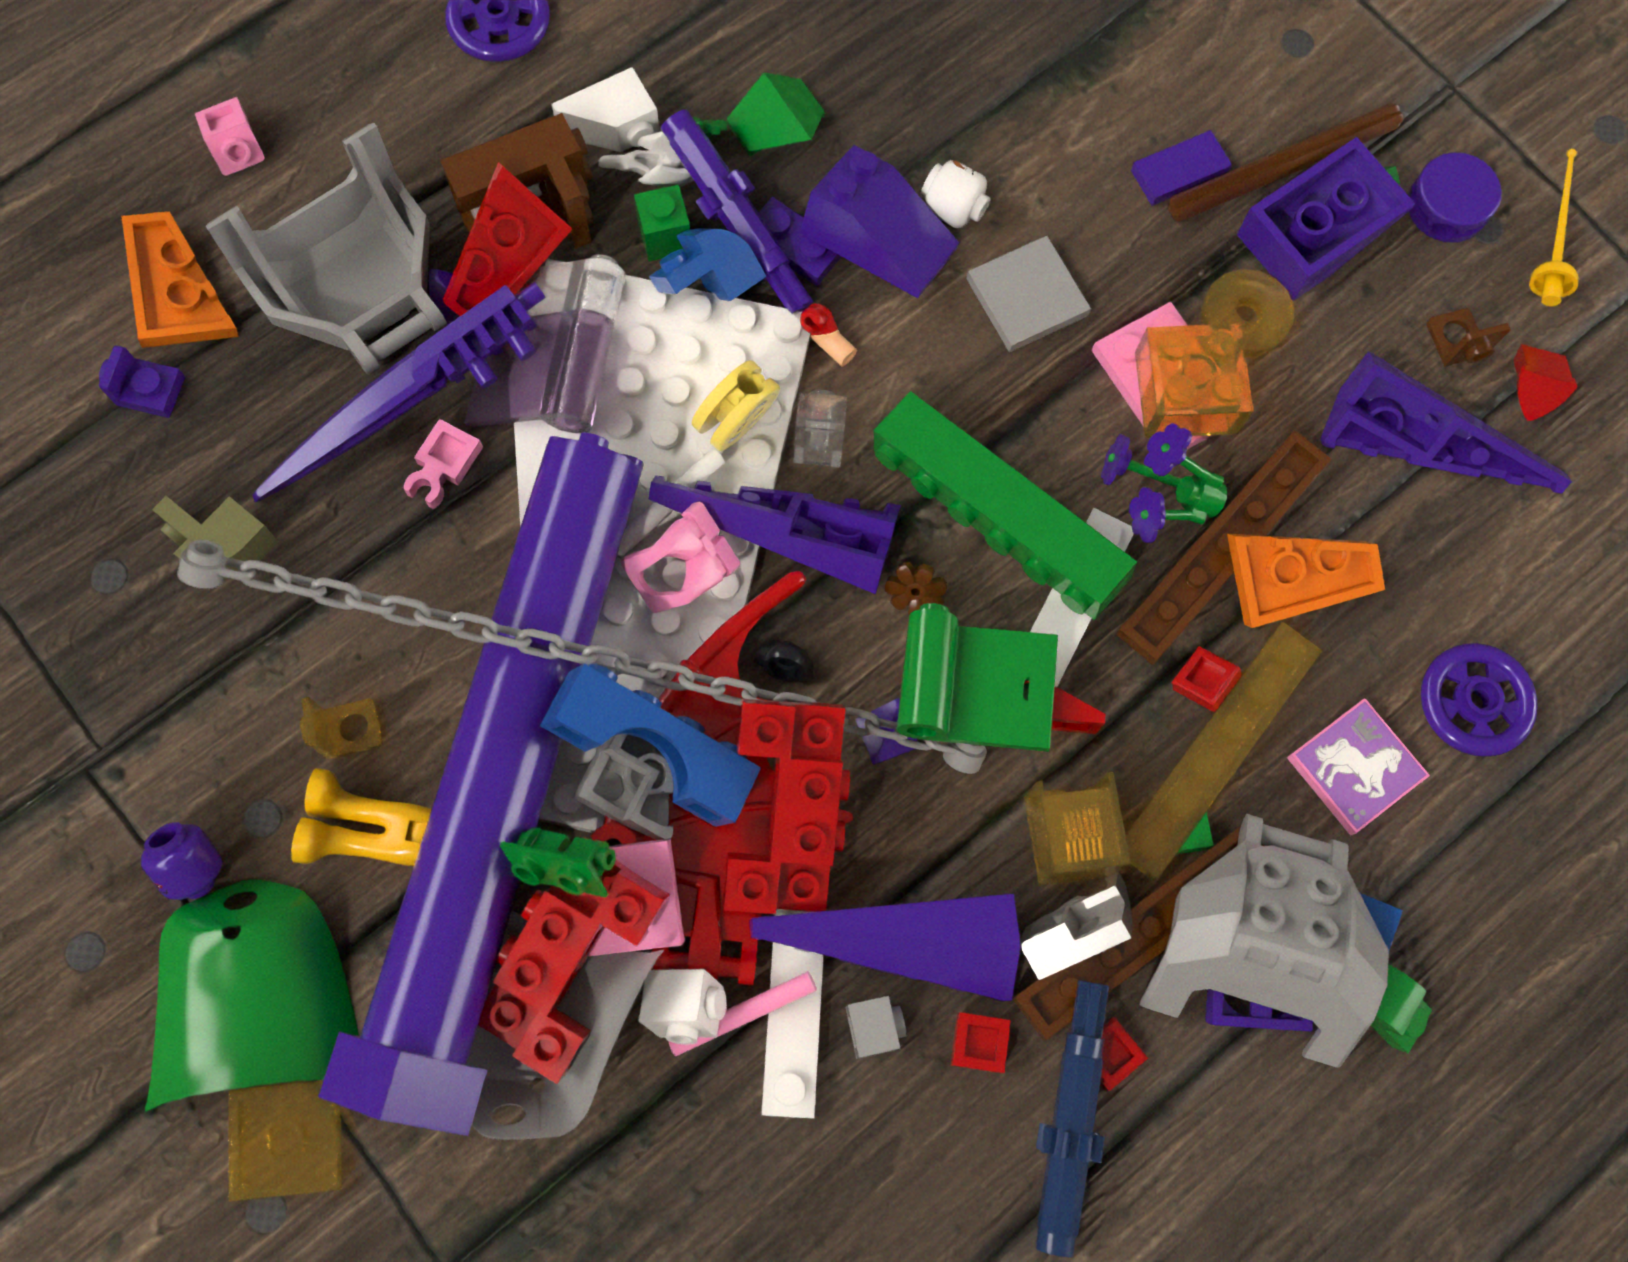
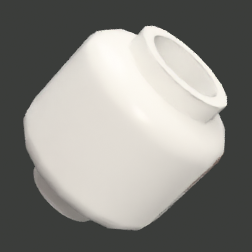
[921,160,991,228]

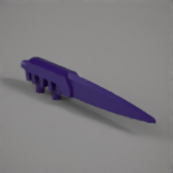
[253,282,546,503]

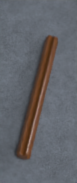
[1167,103,1404,222]

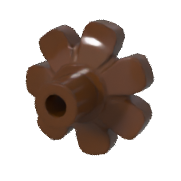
[885,562,947,615]

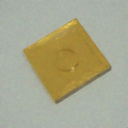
[228,1081,342,1201]

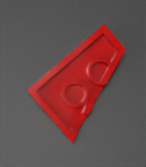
[443,162,572,316]

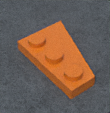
[121,211,239,348]

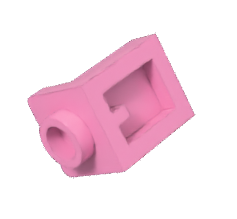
[195,97,265,175]

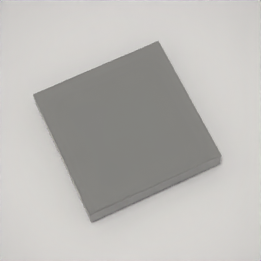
[966,236,1091,353]

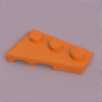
[1227,533,1385,628]

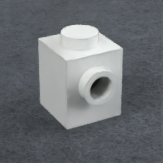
[639,969,727,1045]

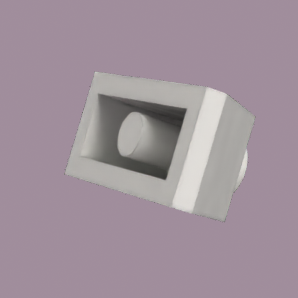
[552,67,659,152]

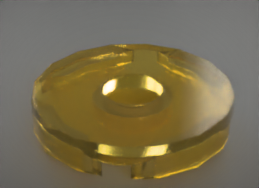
[1201,269,1294,358]

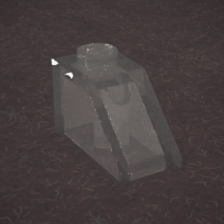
[794,390,847,467]

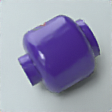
[141,822,222,900]

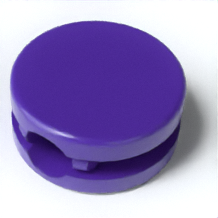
[1408,152,1502,243]

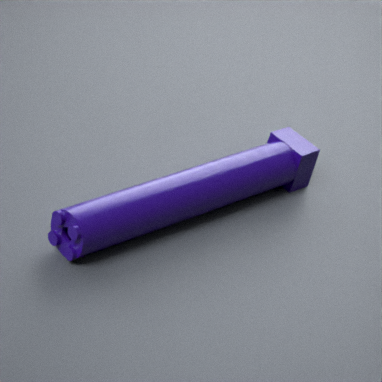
[318,433,644,1136]

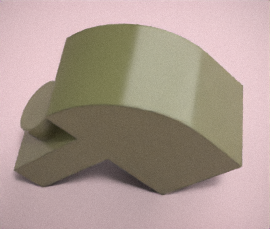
[152,496,278,579]

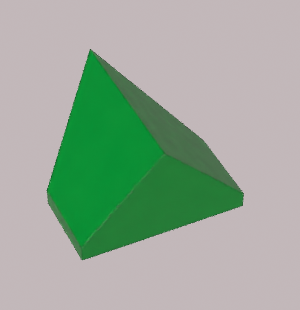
[727,72,824,156]

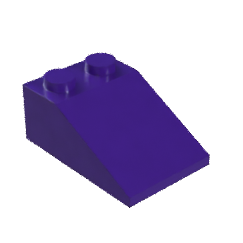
[1237,137,1415,301]
[800,145,959,298]

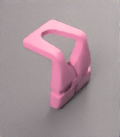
[620,502,740,613]

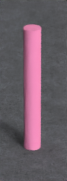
[668,972,817,1056]

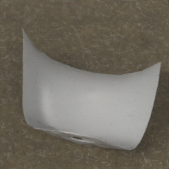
[467,911,663,1139]

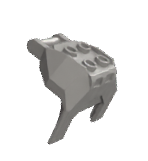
[206,123,447,375]
[1140,814,1389,1068]

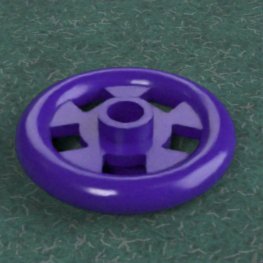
[445,0,550,62]
[1421,643,1538,757]

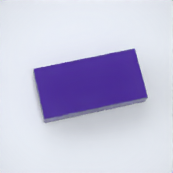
[1131,130,1232,206]

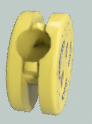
[691,360,780,451]

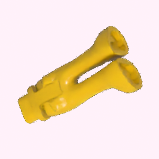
[291,768,432,866]

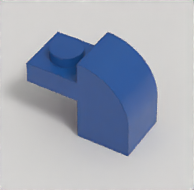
[649,229,766,301]

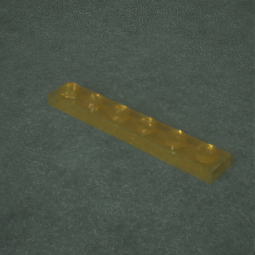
[1114,622,1323,881]

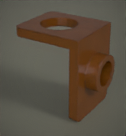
[1426,308,1511,367]

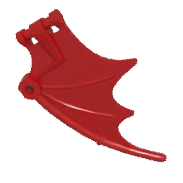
[590,571,853,986]

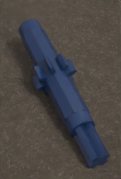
[1035,980,1109,1257]

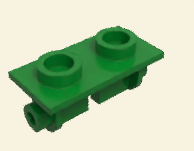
[499,827,616,898]

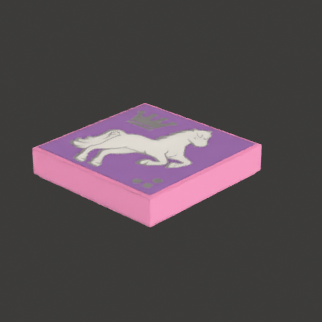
[1287,698,1430,836]

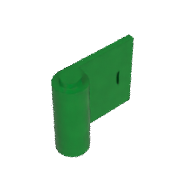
[896,603,1058,752]

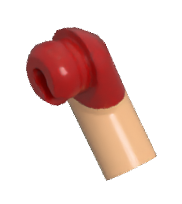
[800,303,857,367]

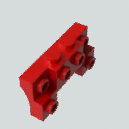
[723,698,850,914]
[478,837,670,1084]

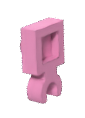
[404,419,483,509]

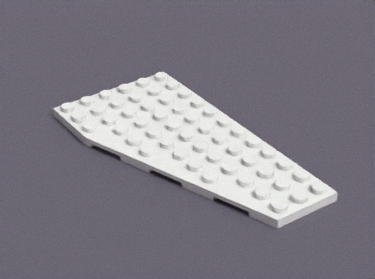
[511,258,810,833]

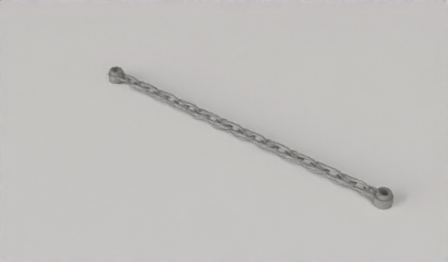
[178,540,987,774]

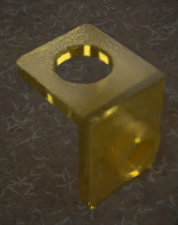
[300,697,383,760]

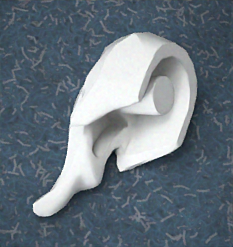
[598,131,693,187]

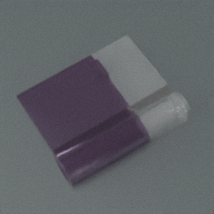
[465,255,625,434]

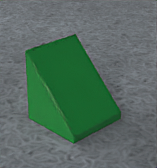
[1175,812,1214,855]

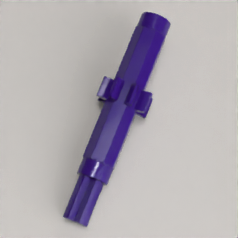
[661,109,813,314]

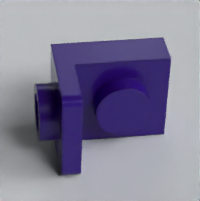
[99,345,185,418]

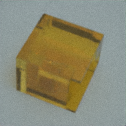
[1024,771,1131,886]

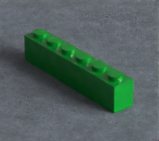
[874,391,1137,620]

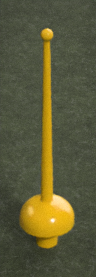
[1529,149,1579,306]

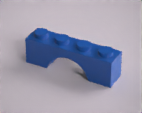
[540,663,761,827]

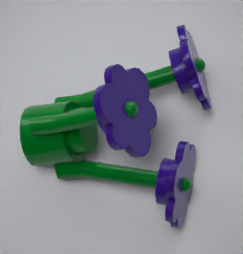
[1101,423,1227,543]

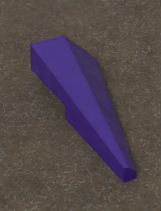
[1320,351,1572,494]
[648,475,901,594]
[749,894,1021,1002]

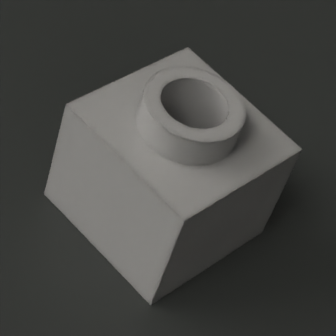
[845,996,906,1059]

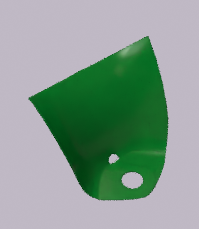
[144,879,359,1112]

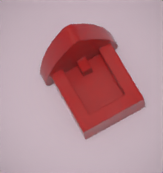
[1513,344,1577,421]

